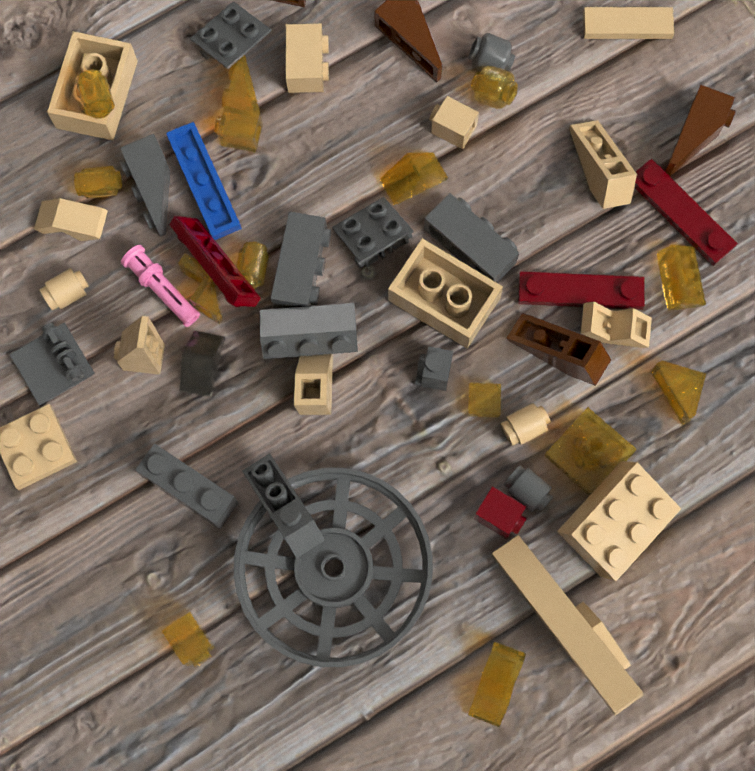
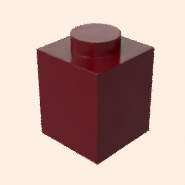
[474,486,527,539]

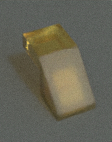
[178,253,223,324]
[468,642,526,727]

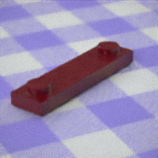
[634,158,738,267]
[169,216,261,307]
[518,271,645,310]

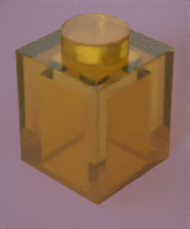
[162,612,216,668]

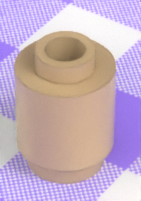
[39,268,89,311]
[500,403,551,446]

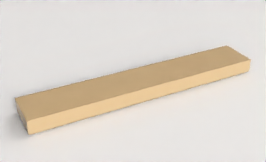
[492,535,643,716]

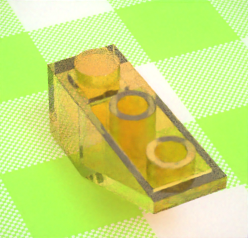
[215,55,263,152]

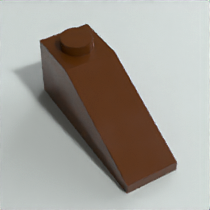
[374,0,442,82]
[665,85,736,176]
[507,313,611,386]

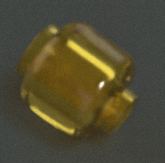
[471,65,518,109]

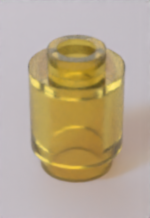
[77,69,115,119]
[74,165,122,199]
[236,242,269,290]

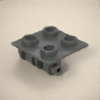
[190,1,271,69]
[332,197,414,268]
[10,322,95,406]

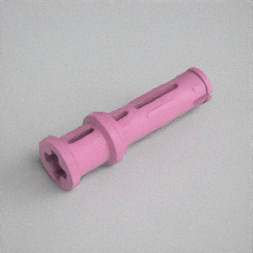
[121,245,200,327]

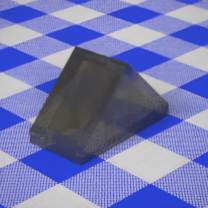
[180,331,225,397]

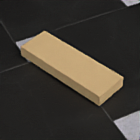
[583,7,674,39]

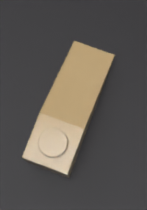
[570,120,637,209]
[114,316,165,374]

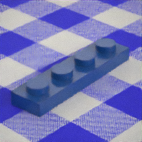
[166,122,242,240]

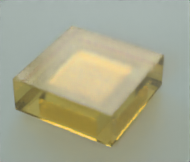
[468,383,501,417]

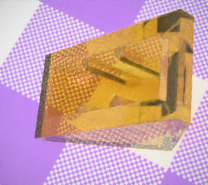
[380,153,448,205]
[651,361,706,426]

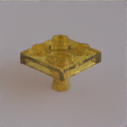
[544,407,637,495]

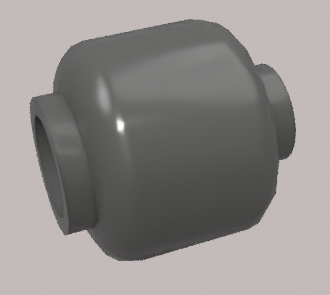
[468,33,515,78]

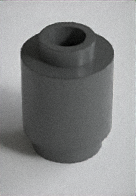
[504,466,553,512]

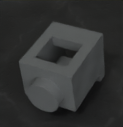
[415,346,453,391]

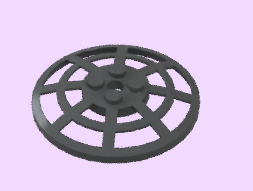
[234,468,433,668]

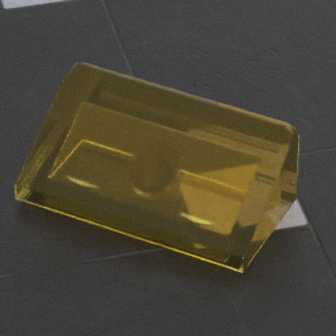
[657,245,706,310]

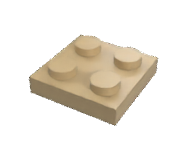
[0,404,77,490]

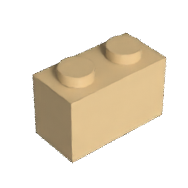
[286,24,329,93]

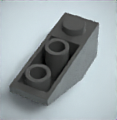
[119,133,170,237]
[242,453,325,558]

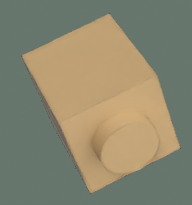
[429,96,479,149]

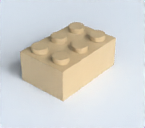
[47,31,138,141]
[388,238,503,349]
[557,461,681,581]

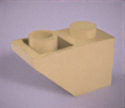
[294,354,333,415]

